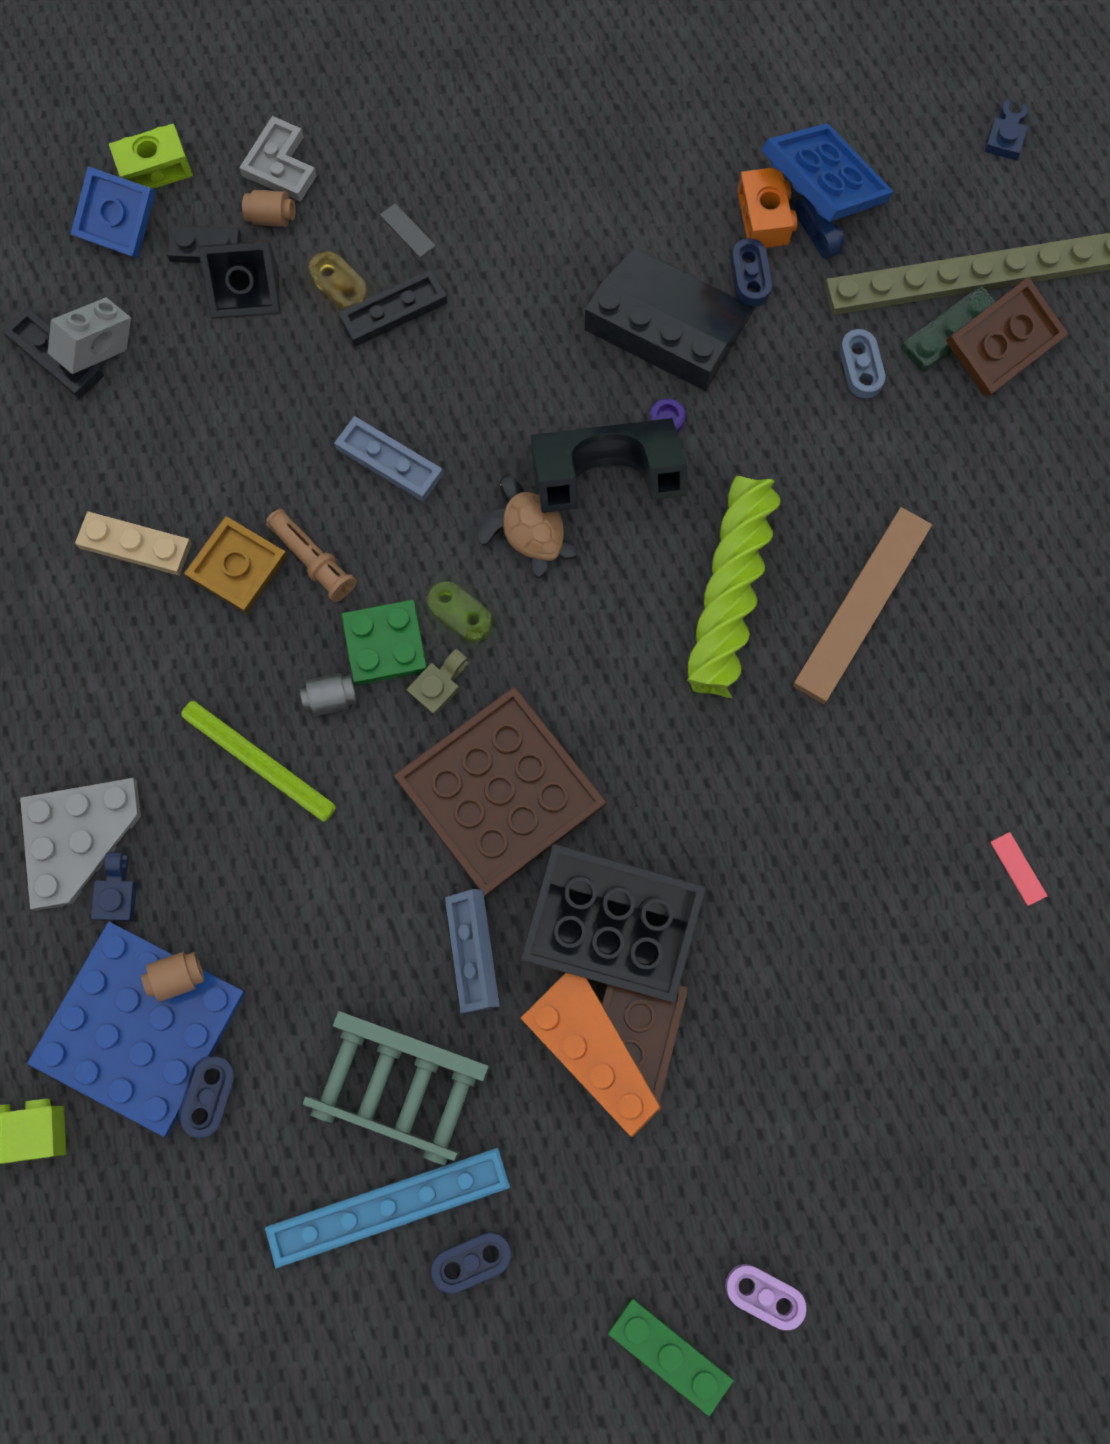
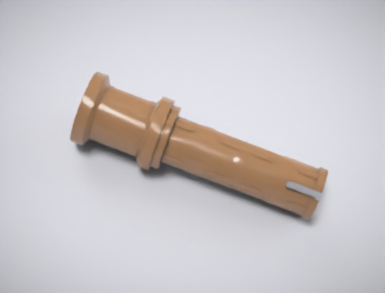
[266,509,357,602]

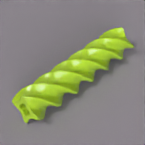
[687,476,781,698]

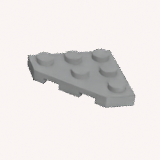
[20,778,141,911]

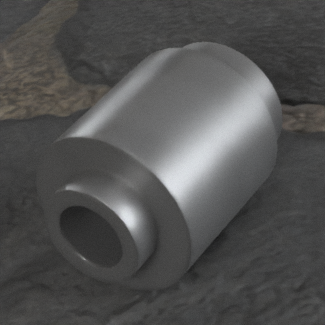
[300,673,357,716]

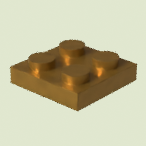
[184,516,288,615]

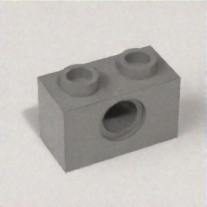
[48,297,131,374]

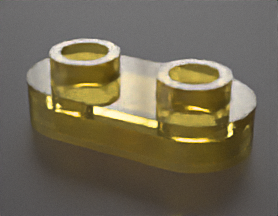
[309,251,368,310]

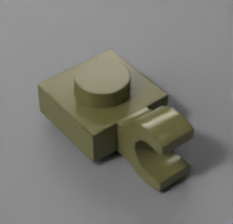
[406,649,469,716]

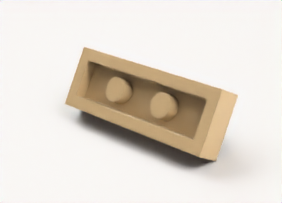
[75,511,192,576]

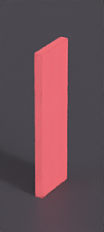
[990,832,1047,906]

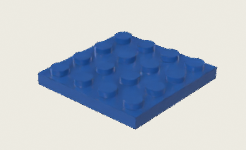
[27,921,246,1137]

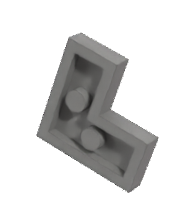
[239,116,317,202]

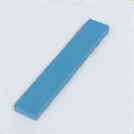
[265,1148,510,1269]

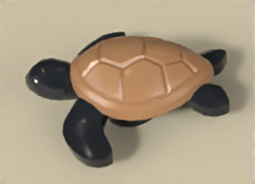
[477,475,577,578]

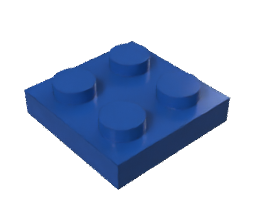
[71,166,156,258]

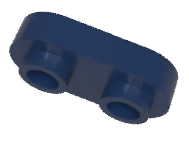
[795,196,844,260]
[731,238,772,306]
[178,1056,234,1138]
[431,1232,511,1294]

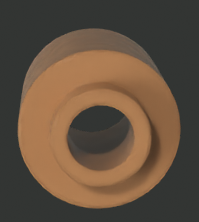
[242,190,296,227]
[141,951,205,1002]

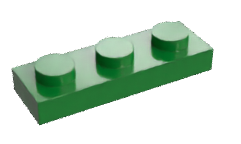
[608,1298,734,1416]

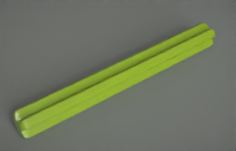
[181,701,336,822]

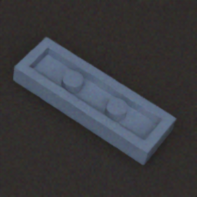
[334,416,444,502]
[445,889,500,1014]

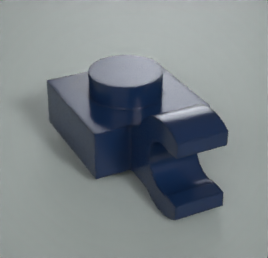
[91,853,137,921]

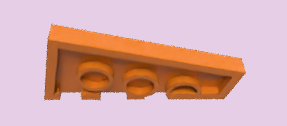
[521,973,662,1137]

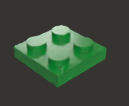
[341,599,427,686]

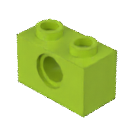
[109,123,193,189]

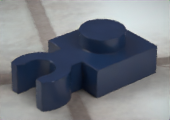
[984,100,1028,161]

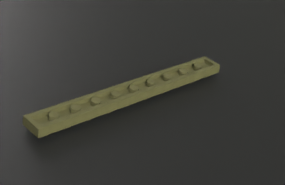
[824,233,1110,315]

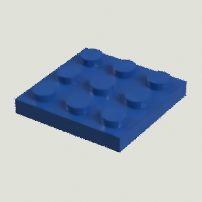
[761,123,894,222]

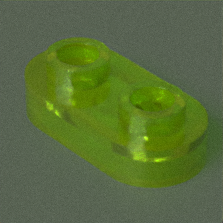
[427,581,492,642]

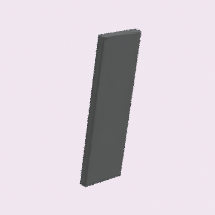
[380,203,436,258]

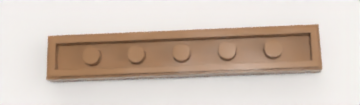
[793,507,933,705]

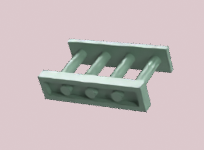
[303,1011,490,1165]

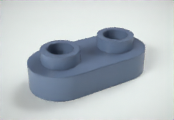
[840,329,886,399]

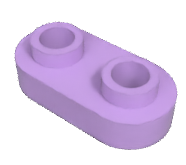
[725,1264,806,1330]

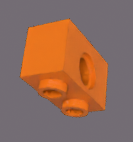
[737,168,797,248]

